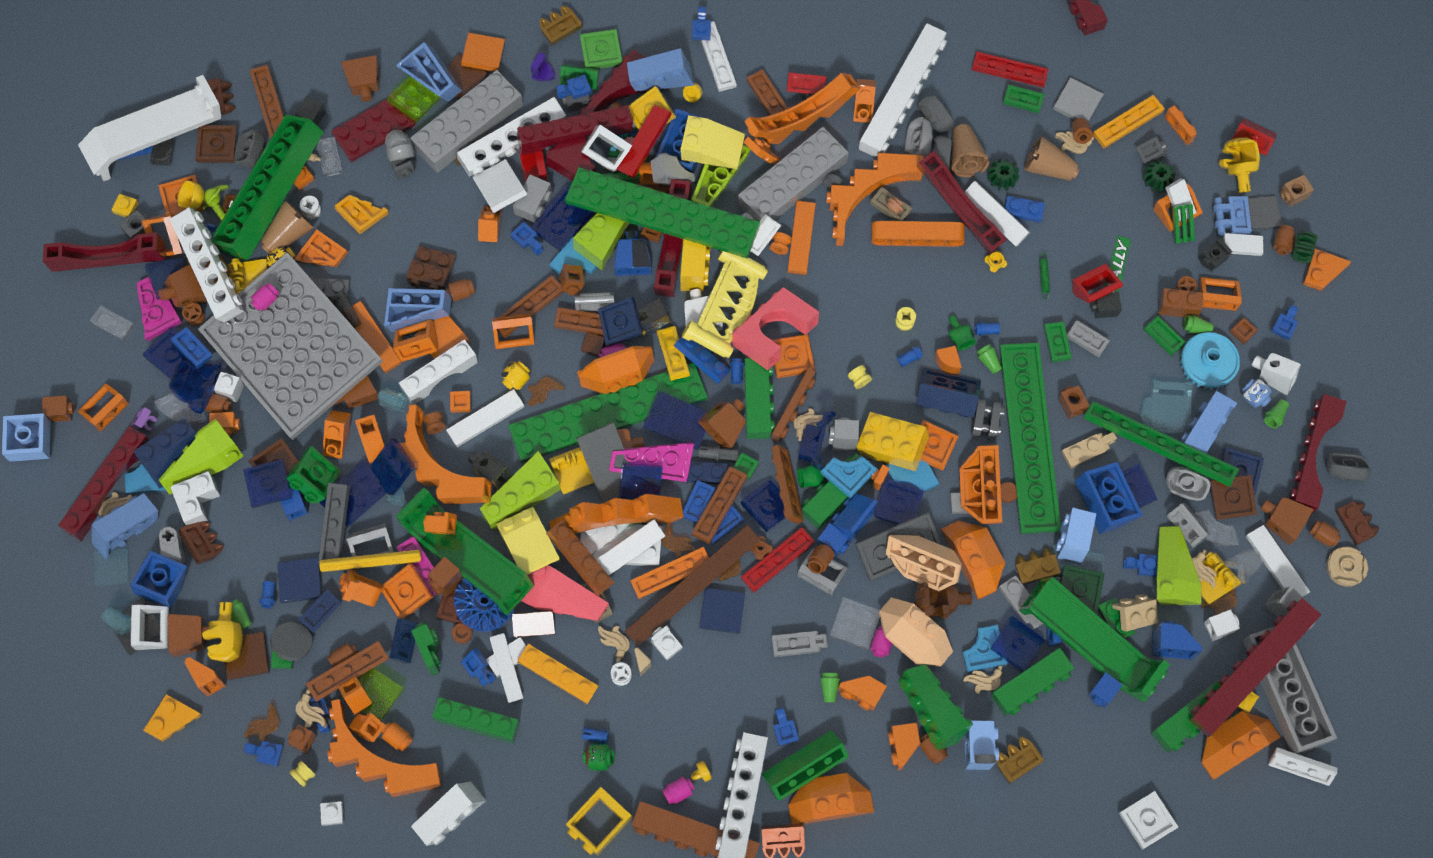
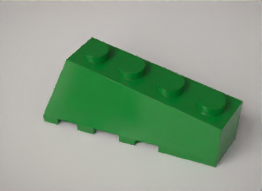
[898,664,973,751]

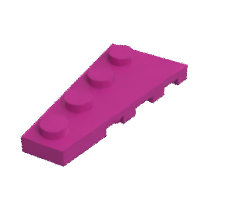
[609,442,694,482]

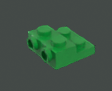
[286,446,341,504]
[411,622,441,676]

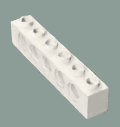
[457,97,566,177]
[170,208,244,323]
[716,732,768,858]

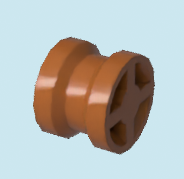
[1175,276,1197,292]
[182,302,205,326]
[423,411,446,434]

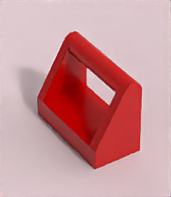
[1073,263,1123,303]

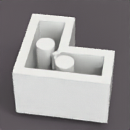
[171,471,220,526]

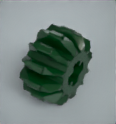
[987,158,1019,191]
[1143,159,1176,193]
[1292,231,1318,263]

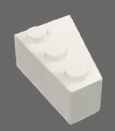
[411,782,486,846]

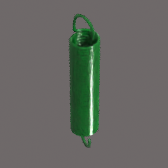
[1039,253,1050,299]

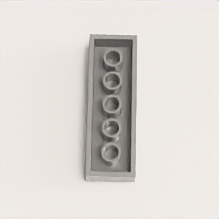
[410,70,523,173]
[738,127,849,222]
[1243,626,1337,754]

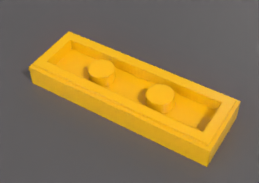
[656,326,690,381]

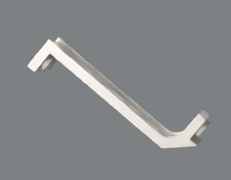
[78,75,221,182]

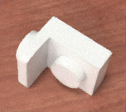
[651,626,683,661]

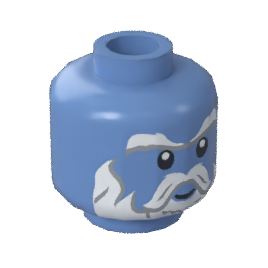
[1242,379,1272,408]

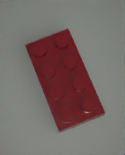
[331,94,416,163]

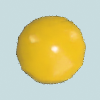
[178,181,204,210]

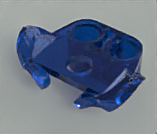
[169,360,222,414]
[798,411,836,470]

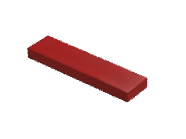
[972,51,1049,88]
[617,105,672,179]
[741,527,815,593]

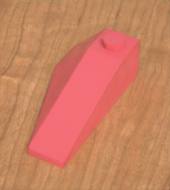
[521,565,609,621]

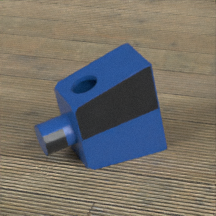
[614,230,652,276]

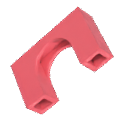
[732,287,819,370]

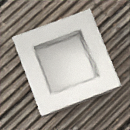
[320,801,344,826]

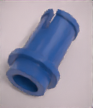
[974,321,1000,337]
[897,346,923,368]
[729,358,745,384]
[259,581,276,608]
[582,726,609,744]

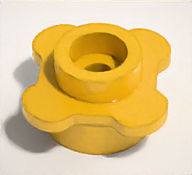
[984,251,1007,272]

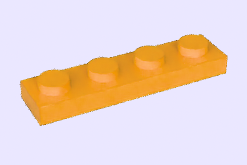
[1093,95,1165,149]
[517,644,598,705]

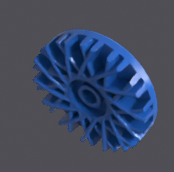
[454,578,515,632]

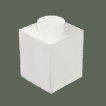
[213,372,244,403]
[1204,610,1239,641]

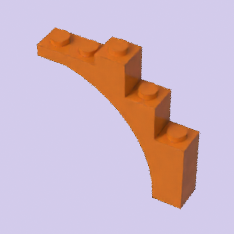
[744,73,860,144]
[826,153,924,246]
[395,405,492,504]
[549,494,684,534]
[327,699,442,797]

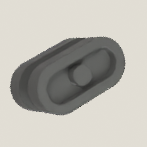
[971,398,1005,440]

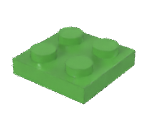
[580,29,622,69]

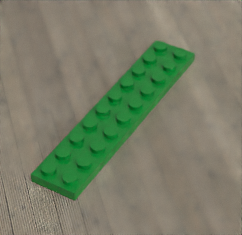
[565,167,760,259]
[999,343,1061,534]
[508,363,708,463]

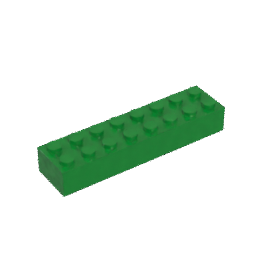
[211,114,324,260]

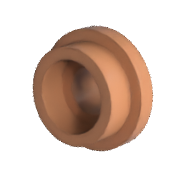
[886,197,903,215]

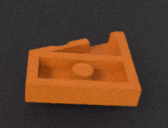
[744,136,781,165]
[294,229,348,267]
[1303,249,1351,291]

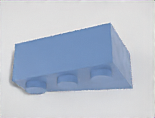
[396,42,462,102]
[627,48,694,91]
[384,288,452,332]
[1180,391,1237,453]
[92,493,158,560]

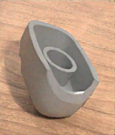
[905,117,933,159]
[385,130,415,162]
[1166,466,1211,501]

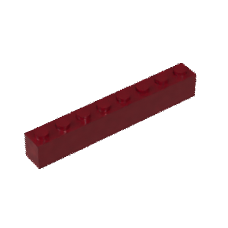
[1190,598,1321,737]

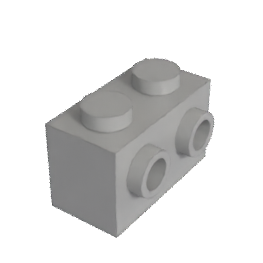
[513,175,553,223]
[828,417,859,452]

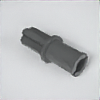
[699,445,739,461]

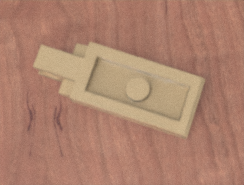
[1061,432,1117,469]

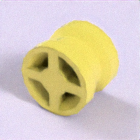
[895,307,916,331]
[848,365,872,389]
[289,761,316,787]

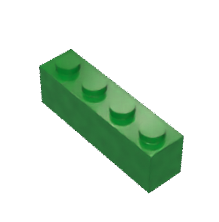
[744,358,775,439]
[802,453,860,530]
[991,648,1074,716]
[1151,680,1221,753]
[432,697,520,744]
[761,730,849,801]

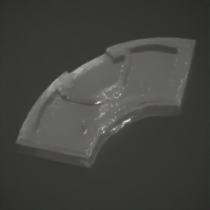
[154,393,207,424]
[1194,510,1239,547]

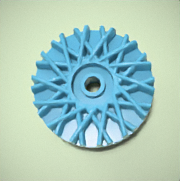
[1180,332,1240,390]

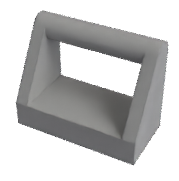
[575,292,615,314]
[347,523,394,557]
[797,548,848,595]

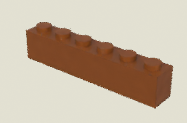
[632,801,760,858]

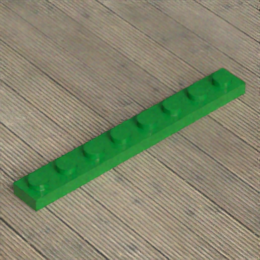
[1084,401,1239,487]

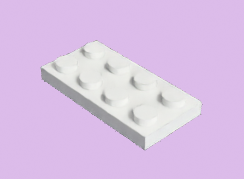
[580,524,662,567]

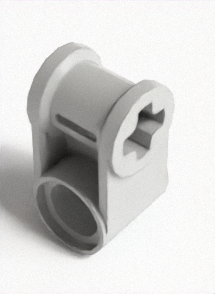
[159,527,185,565]

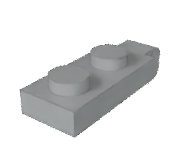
[999,575,1043,630]
[771,631,828,657]

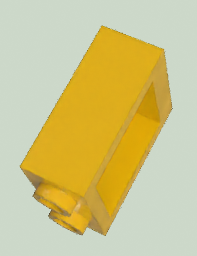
[566,787,632,856]

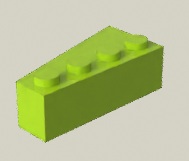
[691,145,751,207]
[573,213,629,271]
[480,451,561,531]

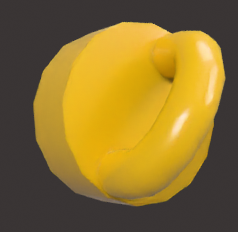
[683,83,703,102]
[691,760,712,782]

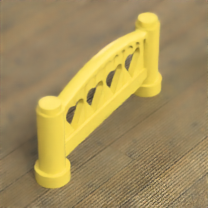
[682,250,768,358]

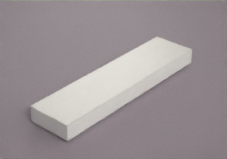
[701,21,737,92]
[965,181,1030,246]
[446,389,524,447]
[596,520,665,575]
[1245,525,1310,597]

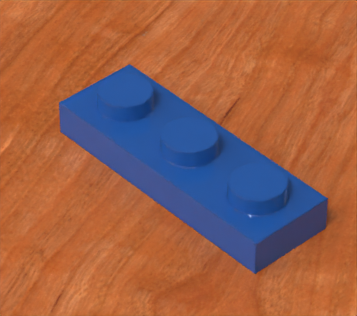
[674,337,731,384]

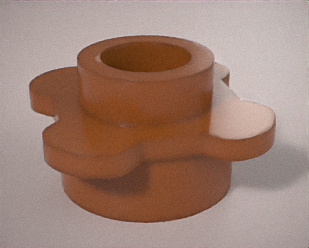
[749,536,772,560]

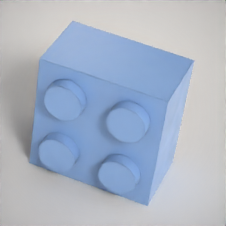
[2,413,51,462]
[1056,508,1096,564]
[964,721,999,770]

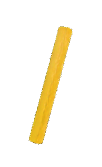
[319,550,421,572]

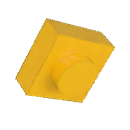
[111,194,139,218]

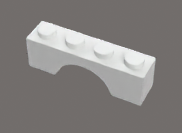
[399,339,478,405]

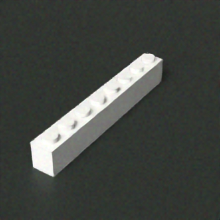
[859,24,947,158]

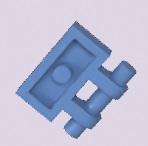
[1213,196,1252,235]

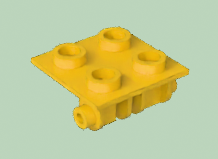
[228,258,267,294]
[549,447,594,495]
[1201,552,1241,604]

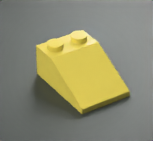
[681,115,745,169]
[496,507,559,575]

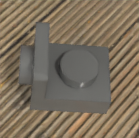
[1136,136,1168,165]
[389,158,415,179]

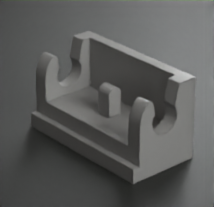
[1167,503,1210,548]

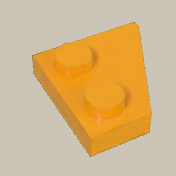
[335,195,388,234]
[143,694,202,742]

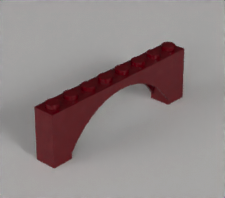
[546,50,664,182]

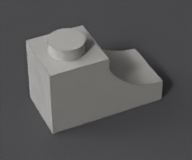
[650,153,695,185]

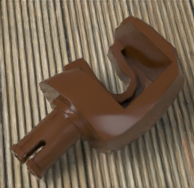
[914,582,973,619]

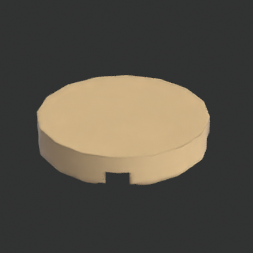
[1326,547,1368,587]

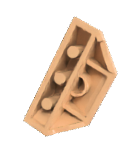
[886,535,962,591]
[878,598,953,667]

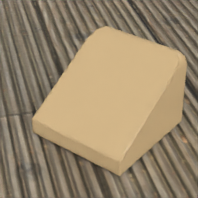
[634,647,651,676]

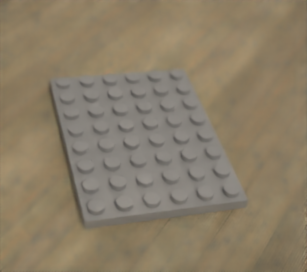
[198,253,383,440]

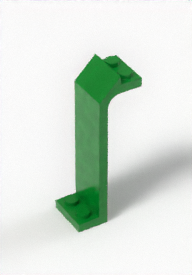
[395,488,534,616]
[1019,577,1170,703]

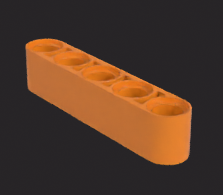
[871,221,965,247]

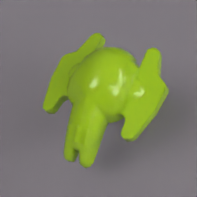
[202,185,229,221]

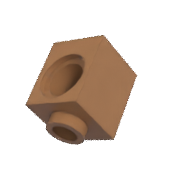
[1280,175,1314,207]

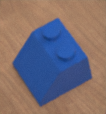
[831,494,877,544]
[130,551,188,610]
[1152,621,1202,660]

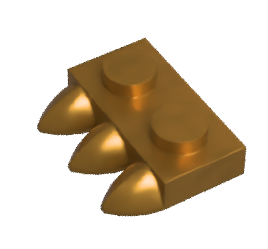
[539,6,583,46]
[1015,547,1061,585]
[996,737,1044,784]

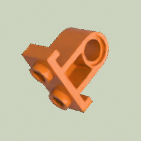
[339,569,384,607]

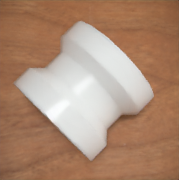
[300,196,321,219]
[611,663,631,686]

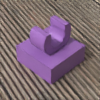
[130,407,157,431]

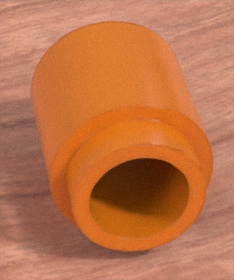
[381,721,413,752]

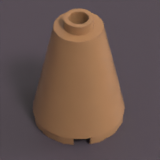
[951,124,989,178]
[1024,136,1079,181]
[260,201,314,254]

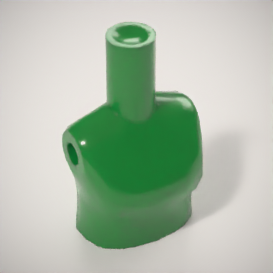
[948,316,976,351]
[797,464,825,488]

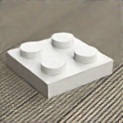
[1119,791,1178,850]

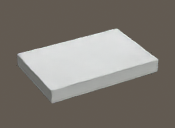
[472,159,527,213]

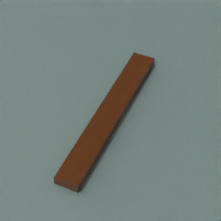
[624,525,760,646]

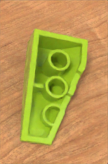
[159,419,243,495]
[1157,526,1202,606]

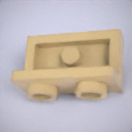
[1112,594,1158,631]

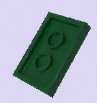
[1060,565,1105,615]

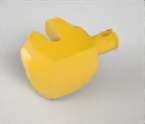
[1219,137,1260,193]
[202,602,243,662]

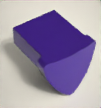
[530,52,555,81]

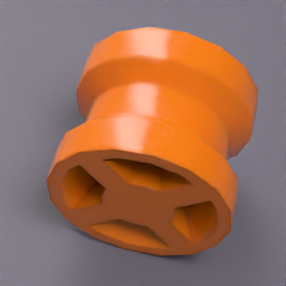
[769,232,792,255]

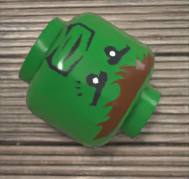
[582,744,615,771]

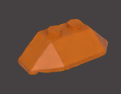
[577,346,654,394]
[959,445,1002,524]
[940,521,1005,600]
[1201,711,1281,780]
[788,773,874,824]

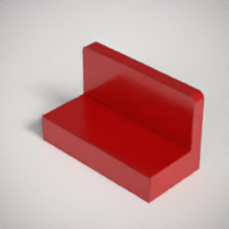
[787,73,826,95]
[1232,118,1277,155]
[519,150,548,183]

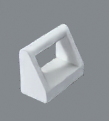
[581,125,632,172]
[131,605,169,650]

